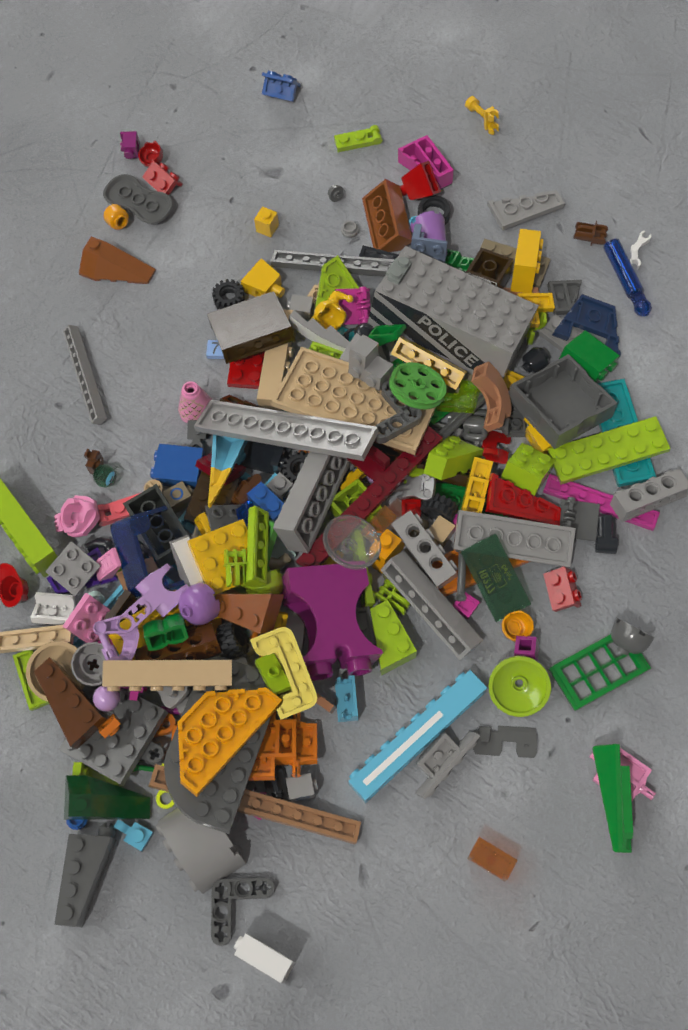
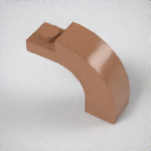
[471,361,511,432]

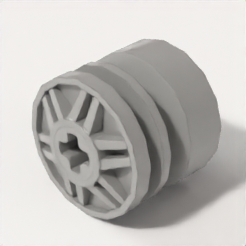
[71,642,105,687]

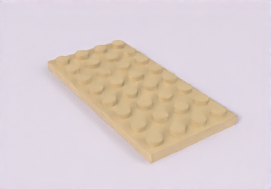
[271,347,436,455]

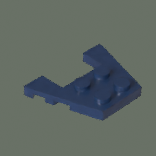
[552,294,621,357]

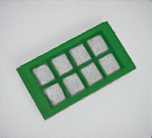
[548,634,651,711]

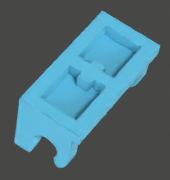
[335,675,359,722]

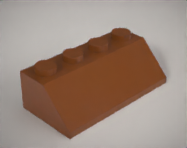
[362,179,412,252]

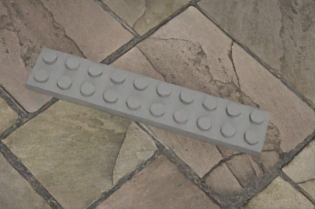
[194,400,379,461]

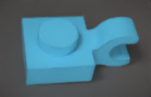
[114,819,154,852]

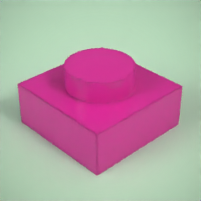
[453,592,480,619]

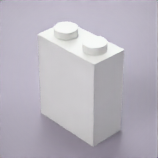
[234,933,296,983]

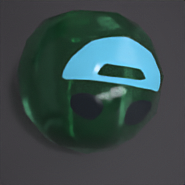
[93,464,117,488]

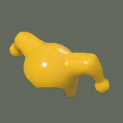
[309,290,353,330]

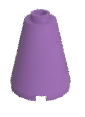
[410,211,447,256]

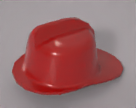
[0,563,29,607]

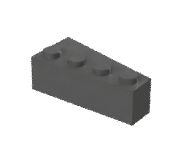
[54,834,116,928]

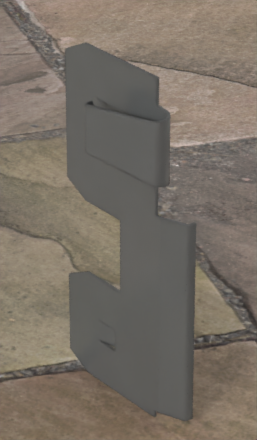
[473,726,537,758]

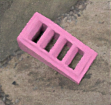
[96,548,122,581]

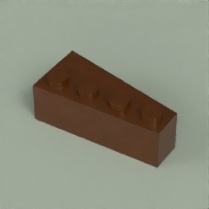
[34,657,107,749]

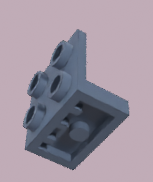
[411,223,448,263]

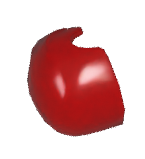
[138,141,163,167]

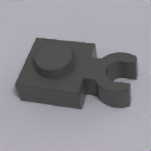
[187,420,207,449]

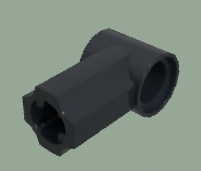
[595,515,618,554]

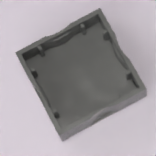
[509,354,618,449]

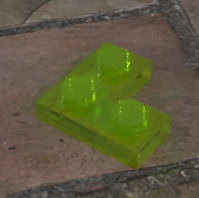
[436,381,480,413]

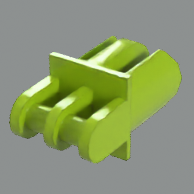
[223,549,248,587]
[375,579,410,615]

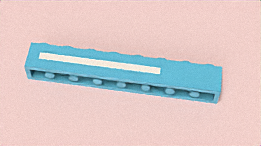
[348,670,487,803]

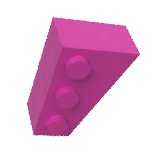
[398,135,454,189]

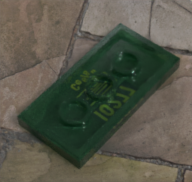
[460,533,531,622]

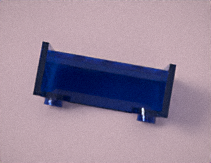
[111,506,185,597]

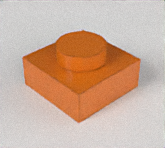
[98,713,121,738]

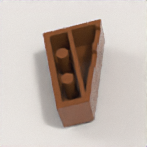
[215,594,284,634]

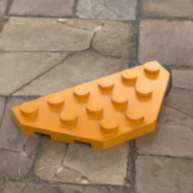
[178,687,282,797]

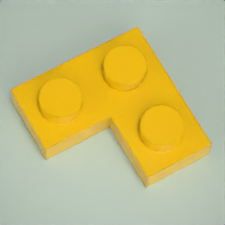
[517,293,555,328]

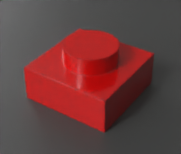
[401,499,421,518]

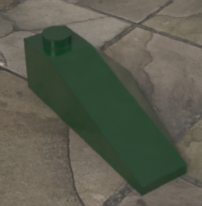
[64,775,150,820]

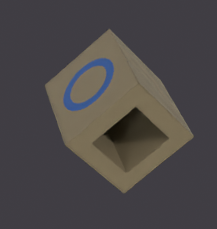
[162,481,193,514]

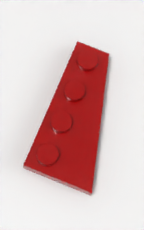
[486,473,561,526]

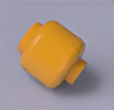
[103,204,129,230]

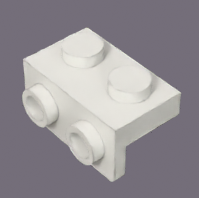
[30,592,76,625]

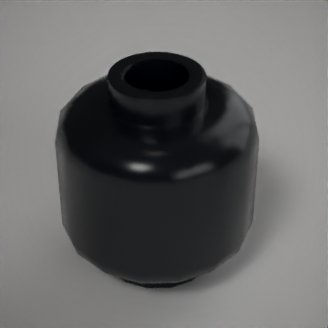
[522,347,550,374]

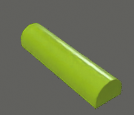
[246,505,269,588]

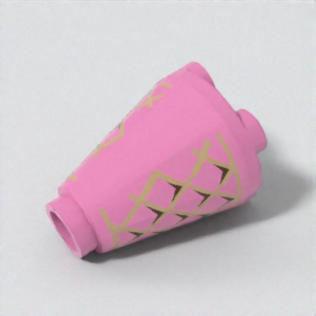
[178,381,213,423]

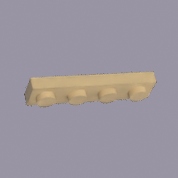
[0,625,74,653]

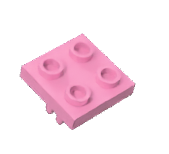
[62,593,110,643]

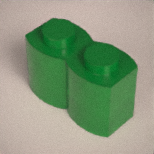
[143,613,189,651]

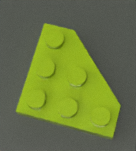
[315,255,359,308]

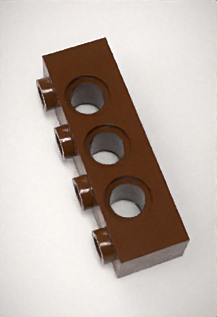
[134,623,222,660]

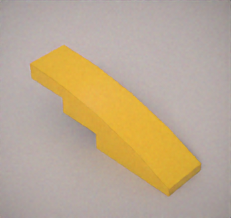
[461,457,493,513]

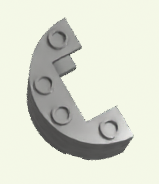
[156,808,246,894]

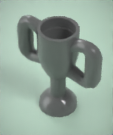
[463,409,511,441]

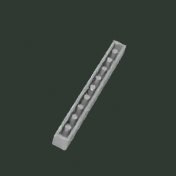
[63,325,107,425]

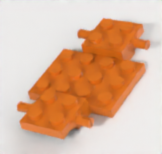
[171,711,317,781]

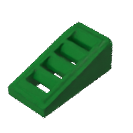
[368,324,406,346]

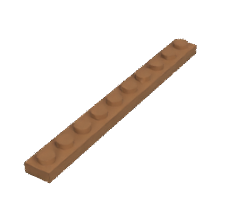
[149,764,361,844]

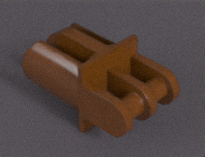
[573,221,608,246]
[231,474,262,507]

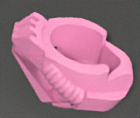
[54,495,100,537]

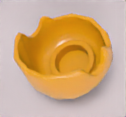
[501,610,534,642]

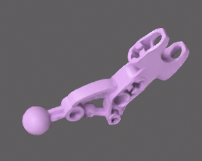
[93,563,189,711]

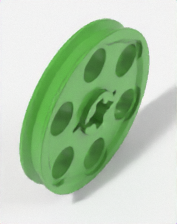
[389,362,446,410]

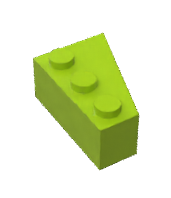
[424,436,484,480]
[370,600,417,676]

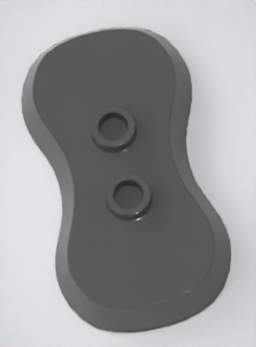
[103,174,173,225]

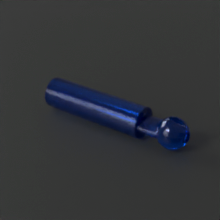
[603,239,652,317]

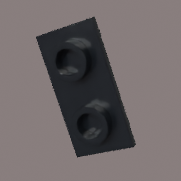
[264,765,289,799]

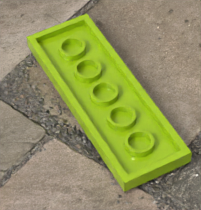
[548,416,671,485]

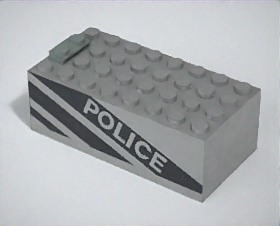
[368,246,539,379]

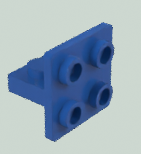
[262,70,301,102]

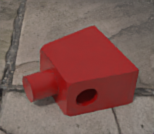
[400,161,441,200]

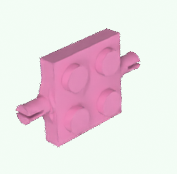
[589,748,656,801]

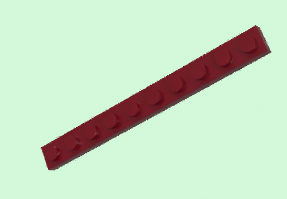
[295,426,443,567]

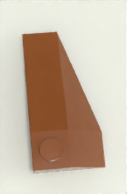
[79,236,156,284]

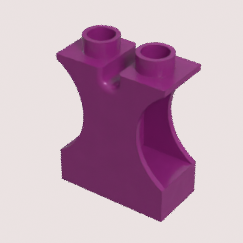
[281,562,383,681]

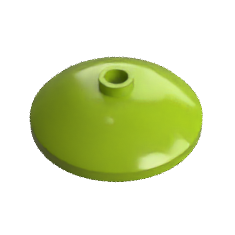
[488,656,551,717]

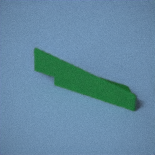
[592,744,633,853]

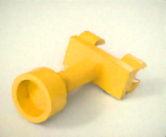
[465,96,499,135]

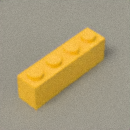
[391,336,467,390]

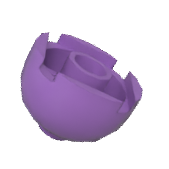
[178,583,220,625]

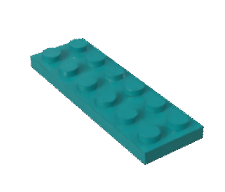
[598,379,656,487]

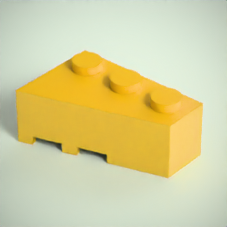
[511,229,544,293]

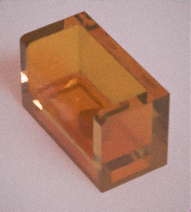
[467,837,518,882]

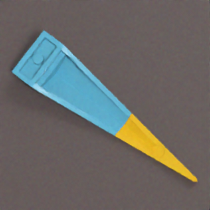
[208,434,248,508]

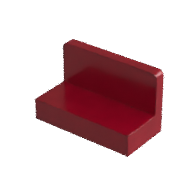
[347,444,390,481]

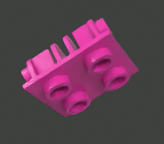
[335,287,371,325]

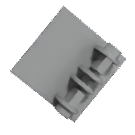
[45,541,101,596]

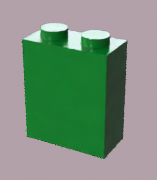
[559,330,620,383]

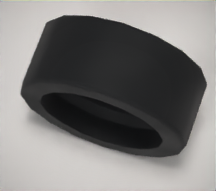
[418,195,451,225]

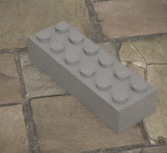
[273,452,350,553]

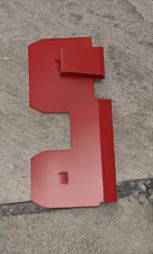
[482,430,511,464]

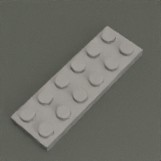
[453,510,576,567]

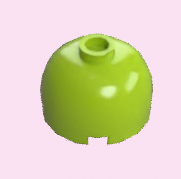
[244,569,283,594]

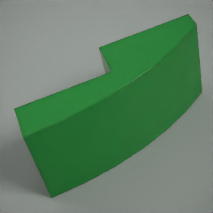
[445,249,474,273]

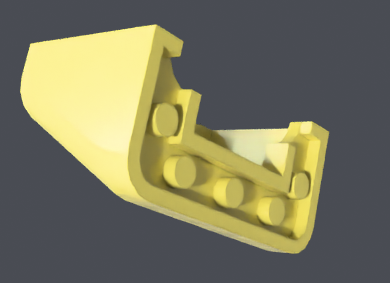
[250,627,317,720]

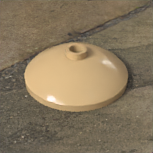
[26,641,85,701]

